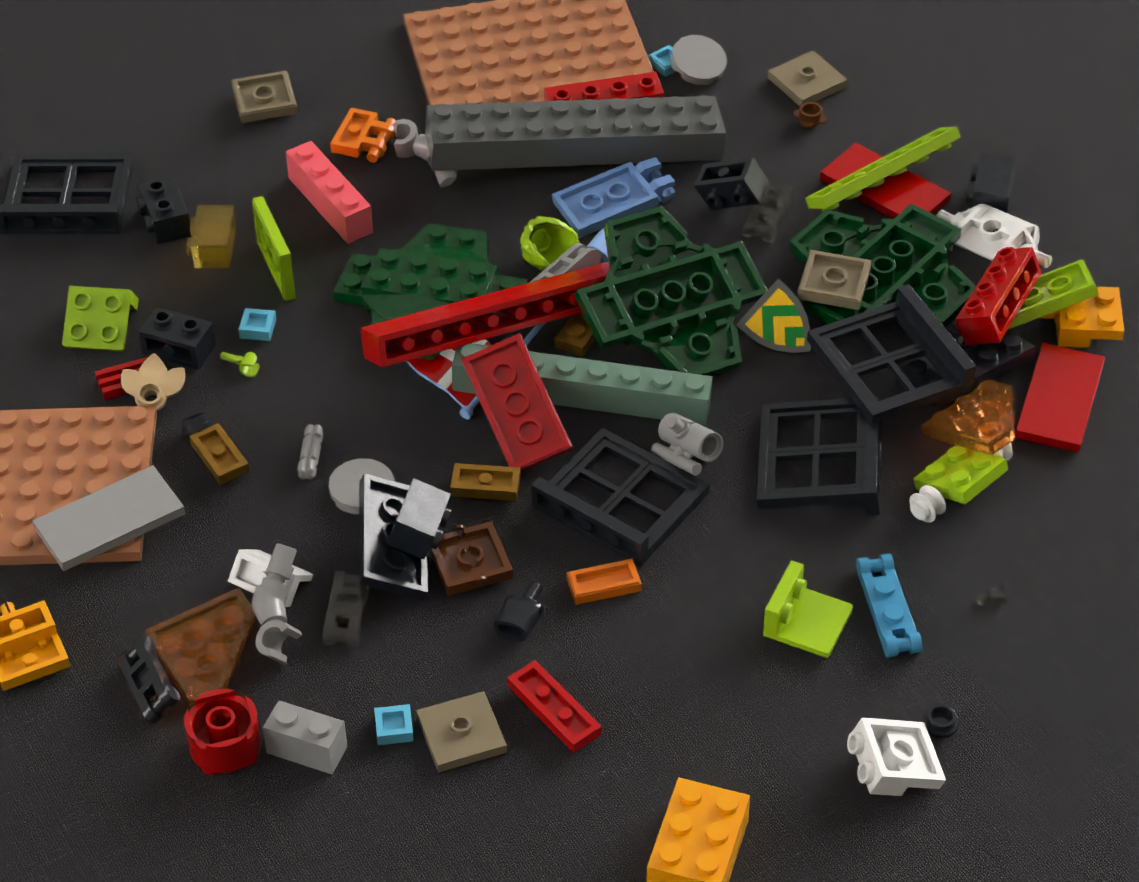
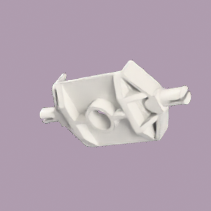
[937,204,1052,268]

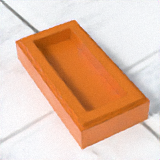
[567,558,642,605]

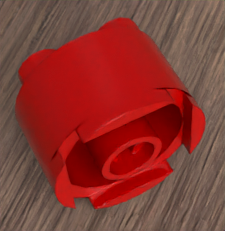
[184,689,261,775]

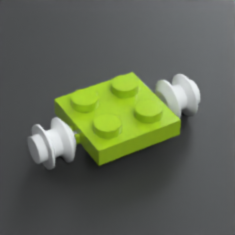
[909,432,1013,522]

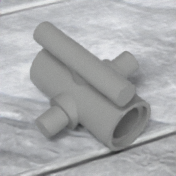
[651,412,723,476]

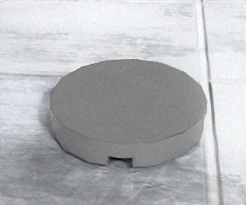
[670,35,727,85]
[328,458,395,514]

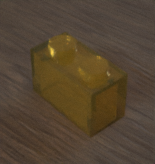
[187,205,237,268]

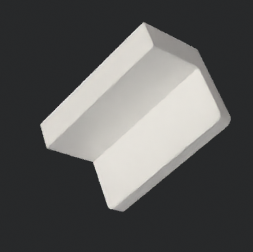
[228,549,313,607]

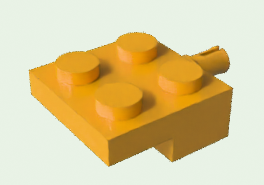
[1040,287,1124,348]
[0,600,71,691]

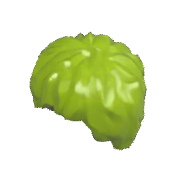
[520,216,579,271]

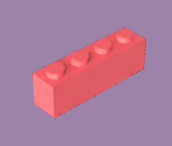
[286,141,374,244]

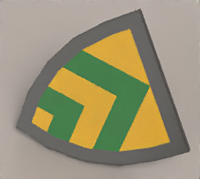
[736,279,811,353]

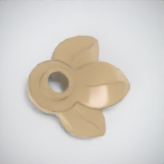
[121,354,186,411]

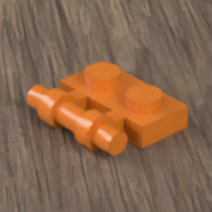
[330,108,396,163]

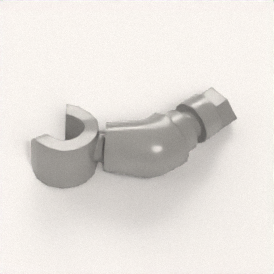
[393,119,457,188]
[252,543,302,665]

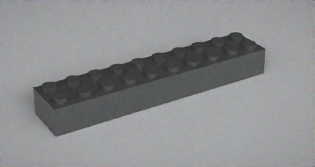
[425,95,726,171]

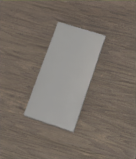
[32,465,185,571]

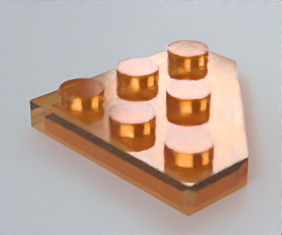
[921,380,1015,455]
[145,588,256,708]

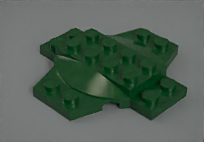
[790,203,976,338]
[575,206,768,376]
[333,224,528,360]

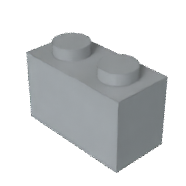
[263,700,347,774]

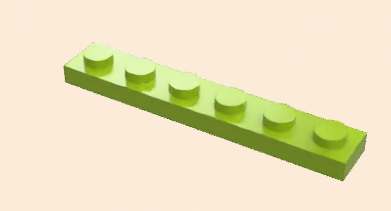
[805,126,961,212]

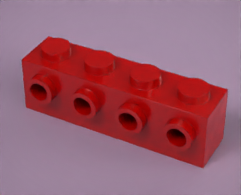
[544,72,664,101]
[956,247,1042,345]

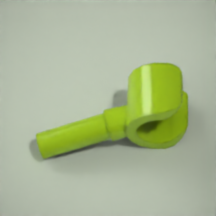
[220,352,260,377]

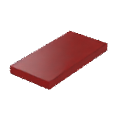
[820,143,951,219]
[461,333,573,473]
[1015,343,1105,452]

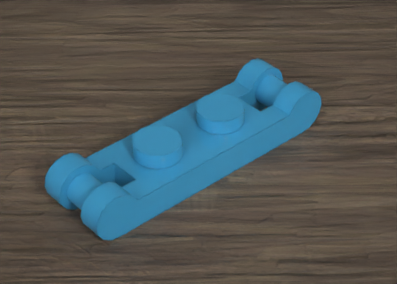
[856,553,922,658]

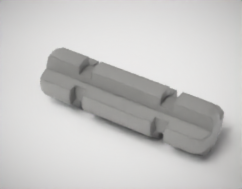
[297,424,323,480]

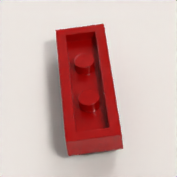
[507,660,602,753]

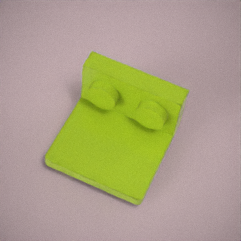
[62,286,139,352]
[763,560,853,658]

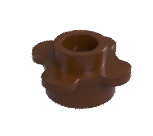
[793,102,827,129]

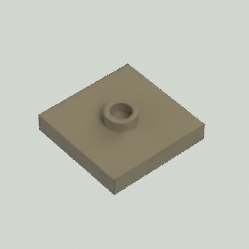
[768,50,848,106]
[231,71,298,123]
[797,250,872,310]
[416,691,507,773]

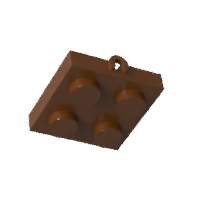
[429,521,513,596]

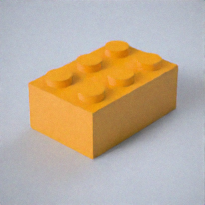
[647,777,750,882]

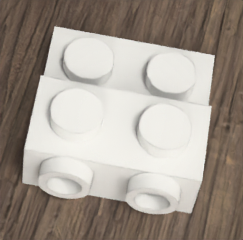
[847,718,946,796]

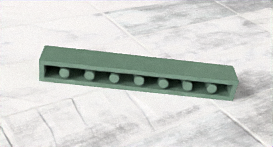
[452,343,713,426]

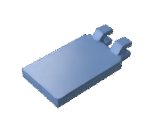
[552,157,676,238]

